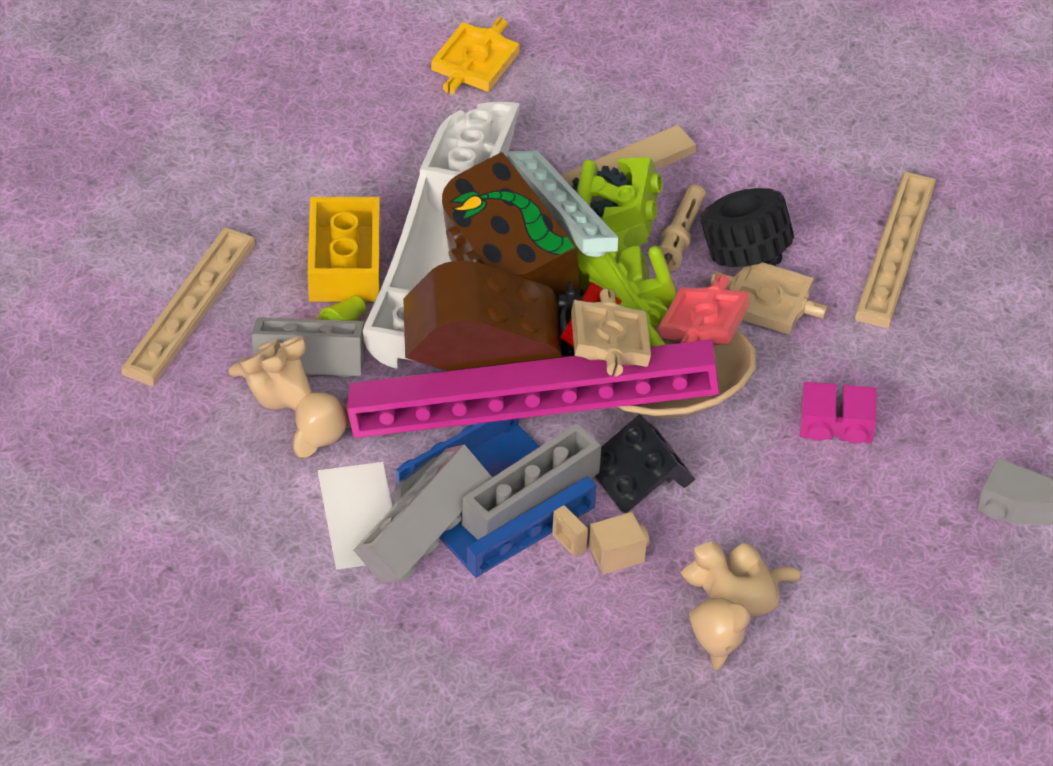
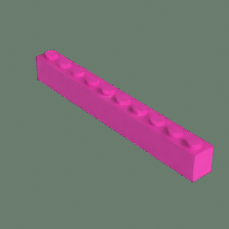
[347,339,719,438]

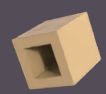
[589,512,650,574]

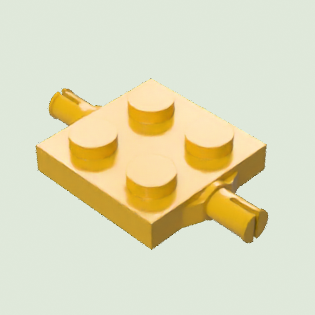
[431,17,520,95]

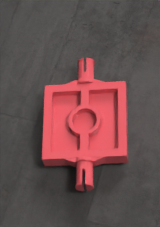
[659,274,750,345]

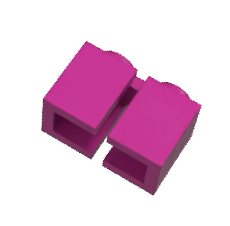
[800,382,876,444]

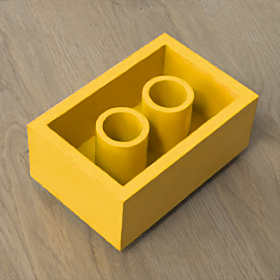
[307,197,380,302]

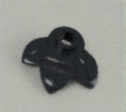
[558,281,581,349]

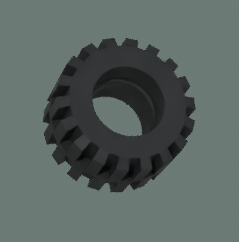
[700,188,794,267]

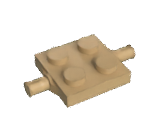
[710,263,828,335]
[571,289,651,376]

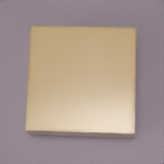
[552,505,588,557]

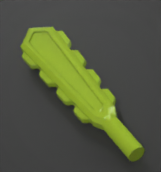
[577,247,666,347]

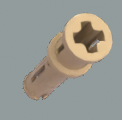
[658,185,707,271]

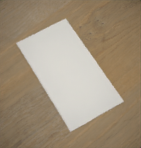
[317,462,392,570]

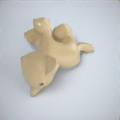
[228,335,351,458]
[680,541,801,671]

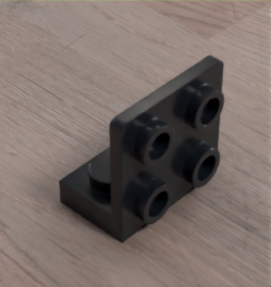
[595,414,695,513]

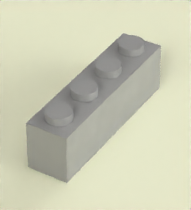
[462,423,601,540]
[353,444,493,583]

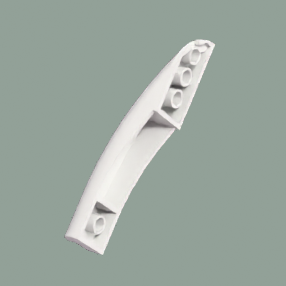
[363,102,520,369]

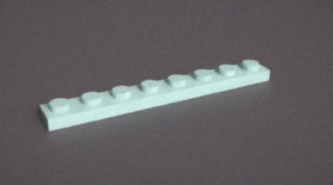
[507,150,618,257]

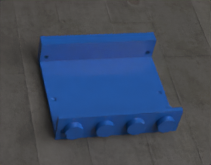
[396,419,597,578]

